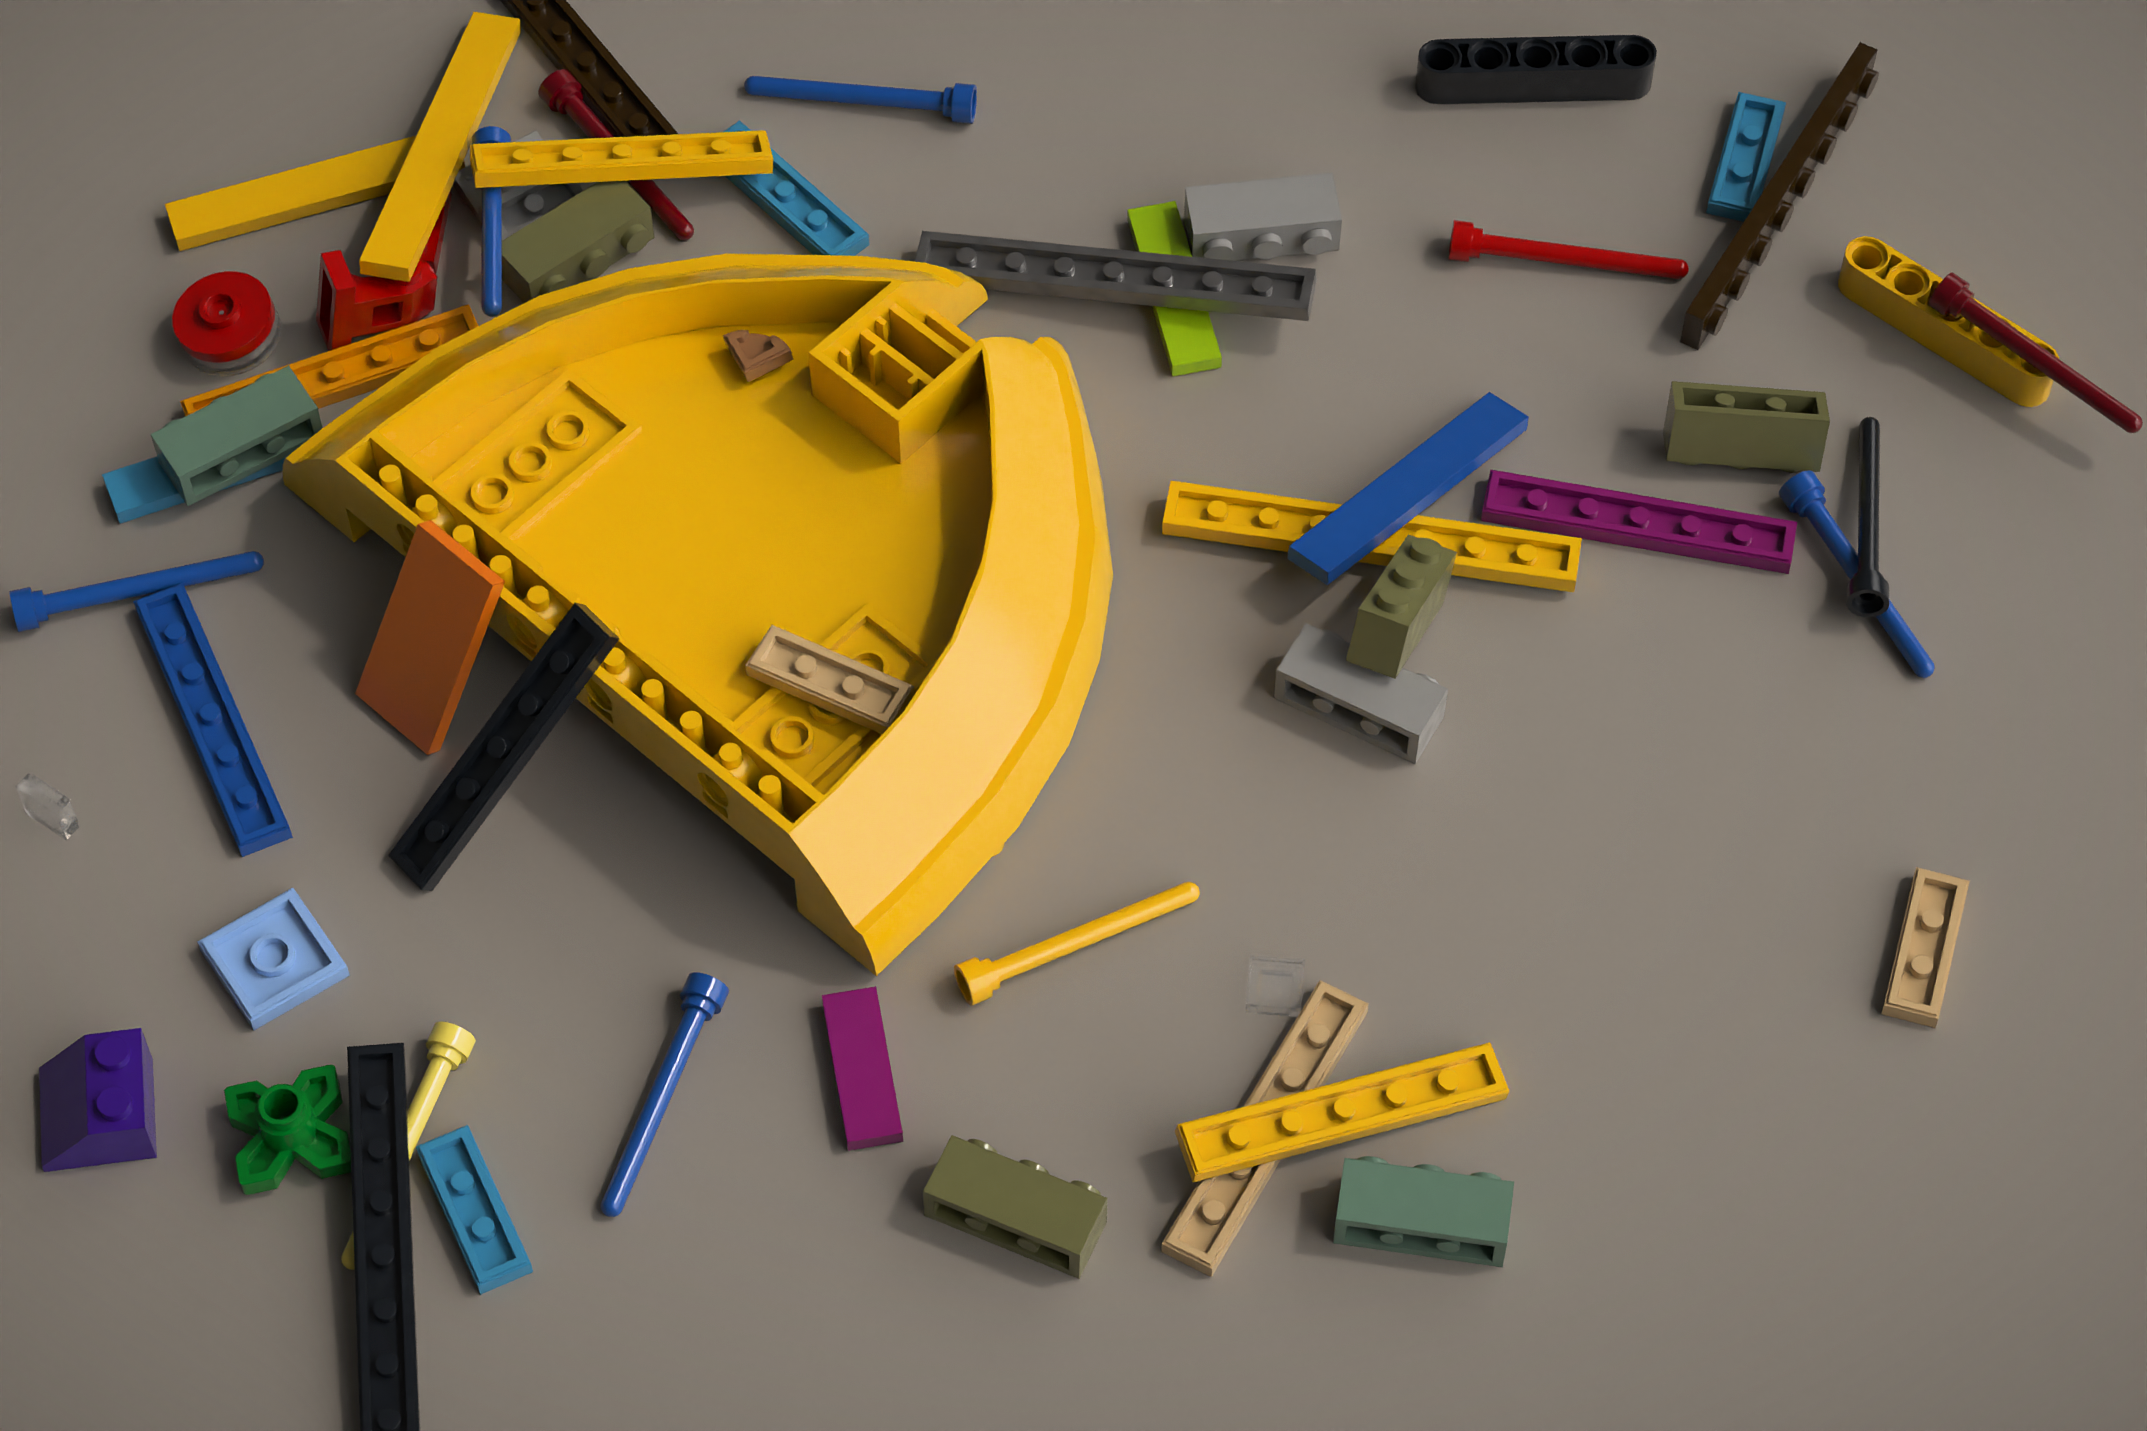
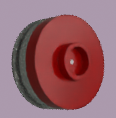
[172,271,282,376]

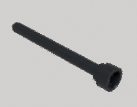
[1847,417,1889,617]

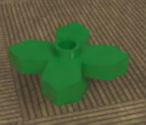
[224,1064,351,1195]

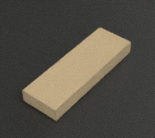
[745,625,915,734]
[1881,867,1970,1028]

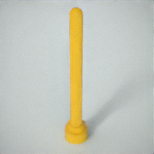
[954,882,1200,1006]

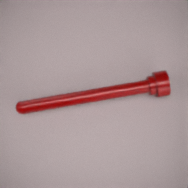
[1448,220,1689,279]

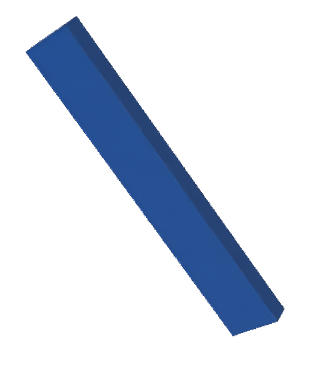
[1288,392,1529,585]
[133,583,293,857]

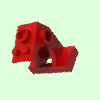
[316,250,438,351]

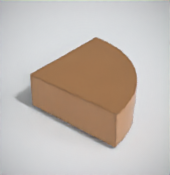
[723,330,794,382]

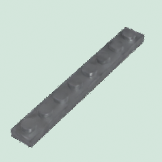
[915,231,1317,321]

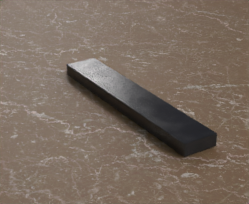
[388,603,620,891]

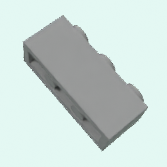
[1184,173,1342,261]
[1274,623,1448,764]

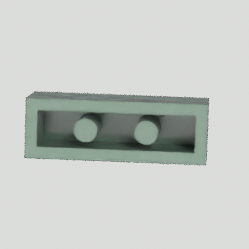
[151,365,323,506]
[1333,1156,1514,1267]

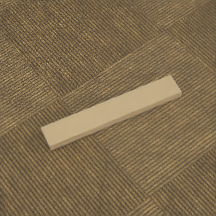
[1161,980,1369,1277]

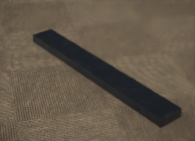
[347,1043,420,1431]

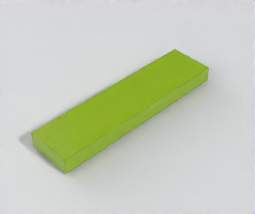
[1127,201,1222,377]

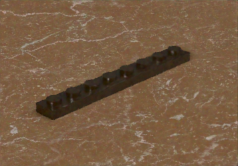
[1680,42,1879,350]

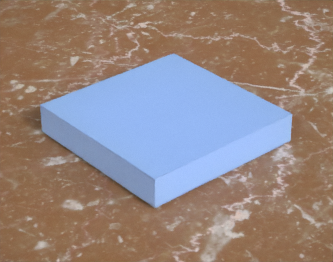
[197,888,350,1030]

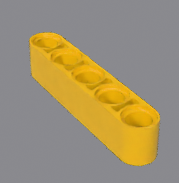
[1838,236,2059,407]

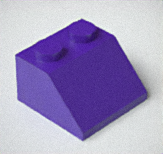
[39,1028,157,1172]

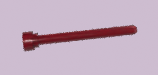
[538,69,694,241]
[1928,272,2143,433]

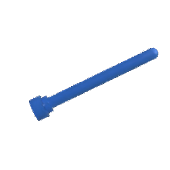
[744,76,977,124]
[472,126,511,317]
[1779,470,1935,678]
[9,551,264,632]
[601,972,729,1217]

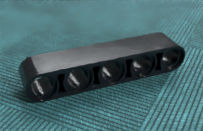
[1415,35,1657,104]

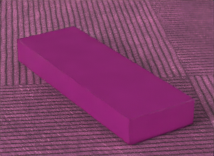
[822,986,903,1151]

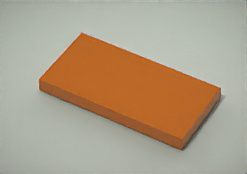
[355,520,505,755]

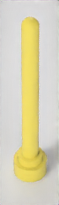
[341,1022,476,1270]

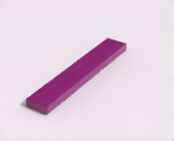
[1481,469,1797,574]

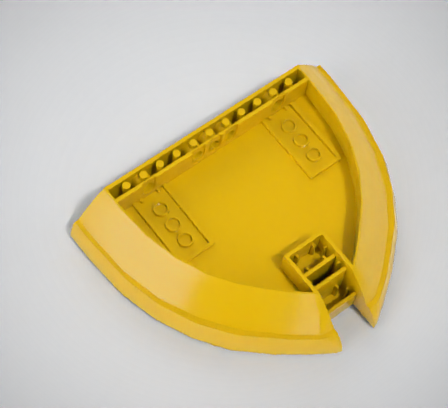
[282,253,1113,976]

